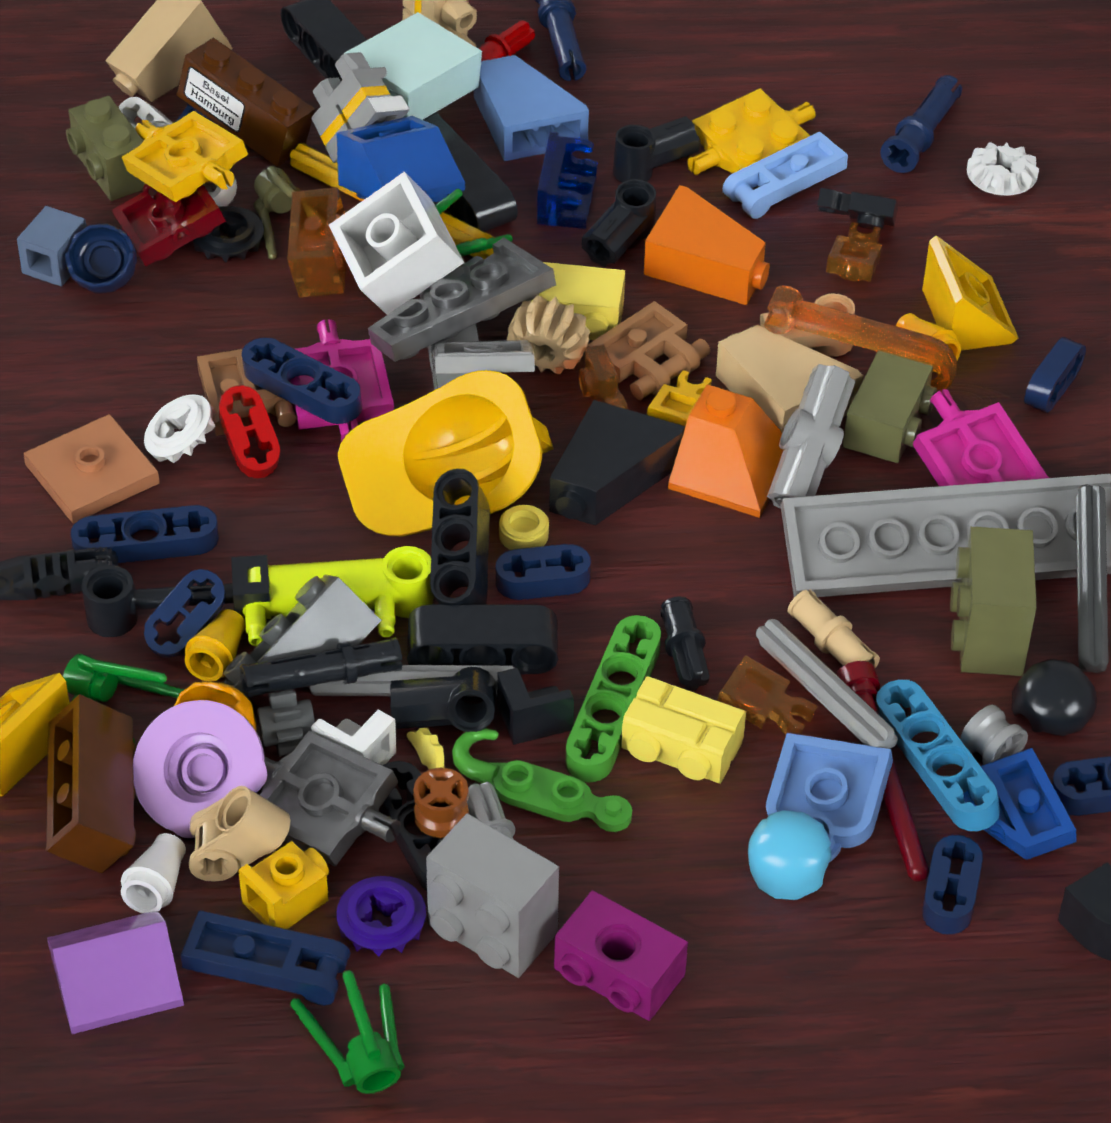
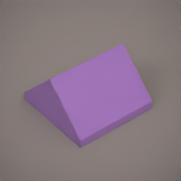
[47,911,184,1034]

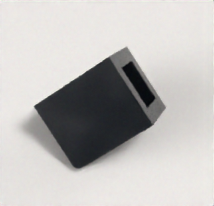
[497,668,574,745]

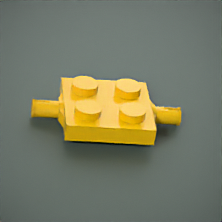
[688,89,816,175]
[122,111,248,202]

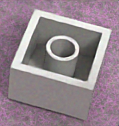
[426,813,559,978]

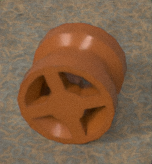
[413,767,469,838]

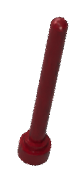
[836,661,929,882]

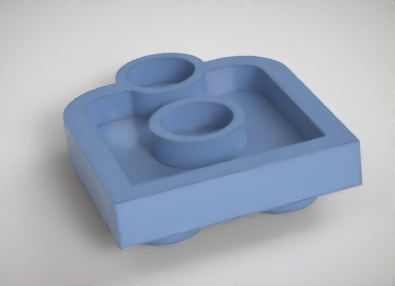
[766,733,893,862]

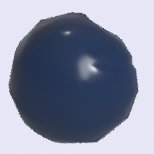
[65,224,137,293]

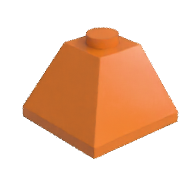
[668,384,783,518]

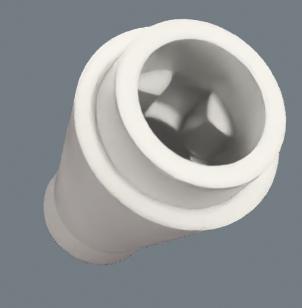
[121,833,186,913]

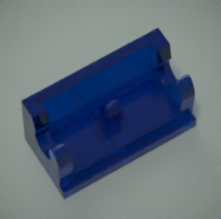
[537,132,598,229]

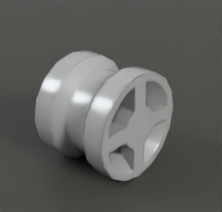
[960,705,1028,765]

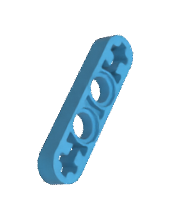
[876,680,1000,831]

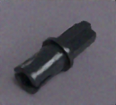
[660,596,710,691]

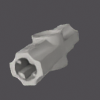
[767,364,855,509]

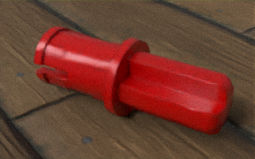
[478,20,535,61]

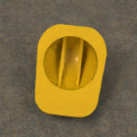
[338,370,554,537]

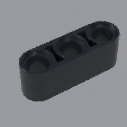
[430,469,490,605]
[407,604,558,674]

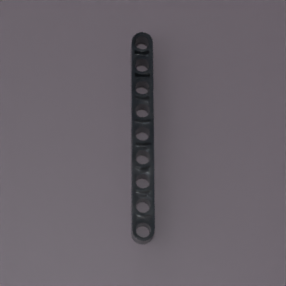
[280,0,518,232]

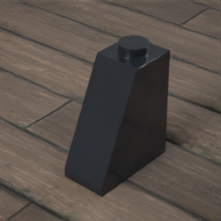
[549,400,685,525]

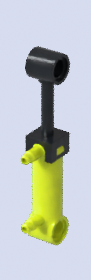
[81,546,434,646]

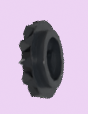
[193,206,264,263]

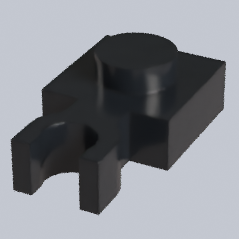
[817,188,898,230]

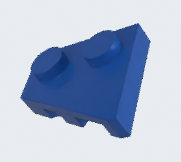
[963,748,1077,860]

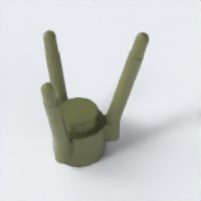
[253,166,335,260]

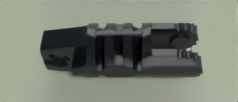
[0,547,118,600]

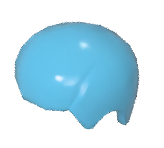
[748,810,832,900]

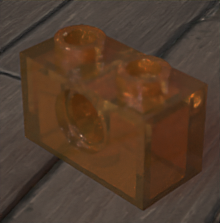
[287,187,346,297]

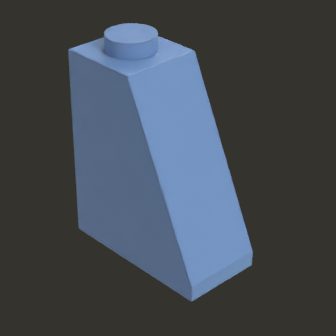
[474,55,589,161]

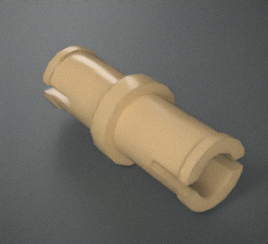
[788,589,880,668]

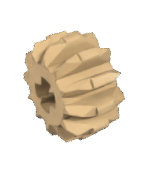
[507,295,590,375]

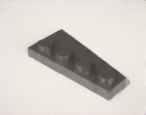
[368,237,556,362]

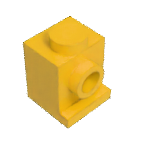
[238,841,329,929]

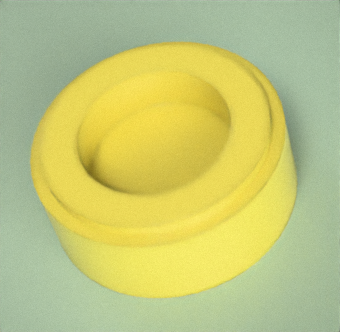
[499,505,549,550]

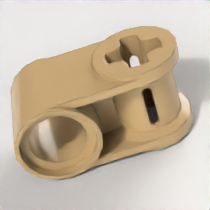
[189,786,291,882]

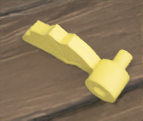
[407,728,444,770]

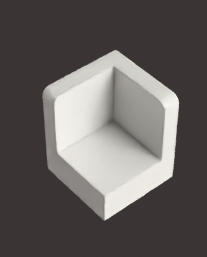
[311,710,397,765]

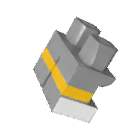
[311,52,410,163]

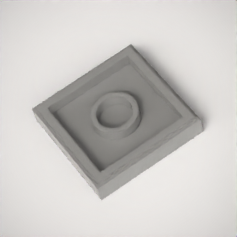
[434,340,535,374]

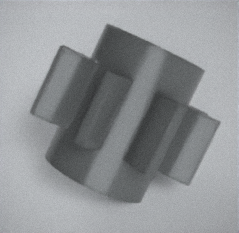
[257,689,315,757]

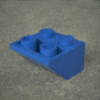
[337,116,465,202]

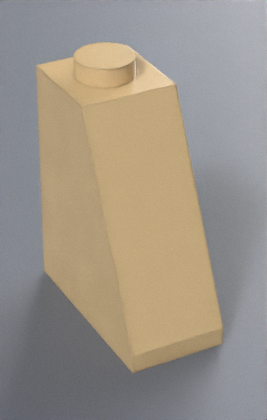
[105,0,233,102]
[716,325,864,432]

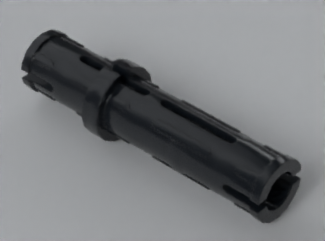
[240,637,402,698]

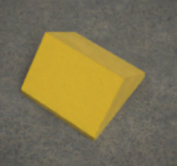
[922,235,1019,351]
[0,673,69,797]

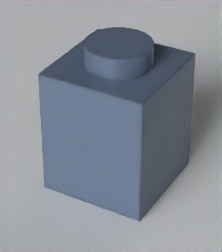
[17,206,87,287]

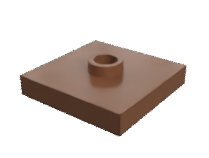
[23,414,160,524]

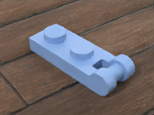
[722,132,848,219]

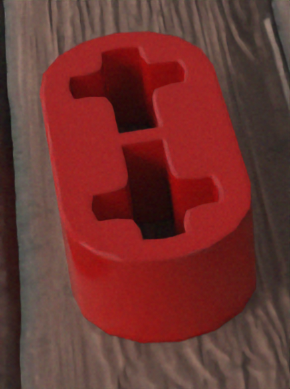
[218,385,280,478]

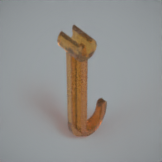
[764,285,957,392]

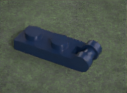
[181,910,351,1006]

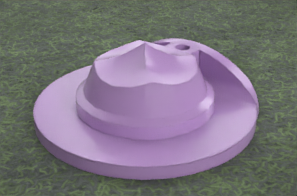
[133,700,267,838]

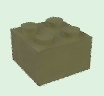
[950,526,1036,676]

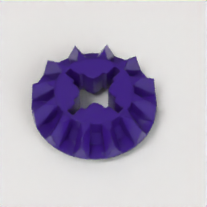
[337,876,426,957]

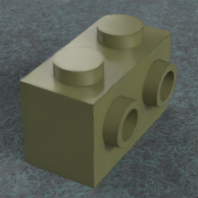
[66,96,146,201]
[843,350,937,463]

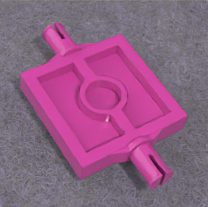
[290,319,394,442]
[913,389,1049,486]

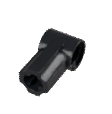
[613,116,700,182]
[581,179,656,267]
[390,667,497,732]

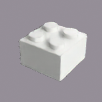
[329,171,465,315]

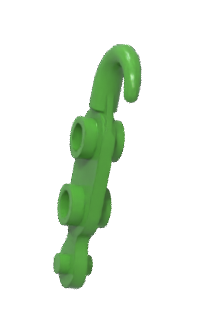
[452,728,632,832]

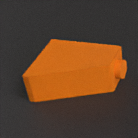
[644,185,770,305]

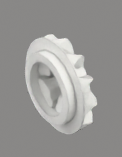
[967,142,1039,196]
[144,394,216,463]

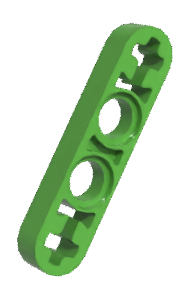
[565,615,661,782]

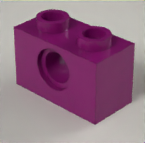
[554,890,688,1022]

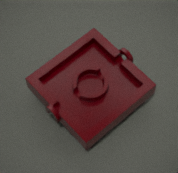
[111,184,226,267]

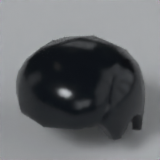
[1012,659,1097,736]

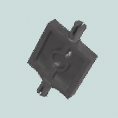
[260,731,401,867]

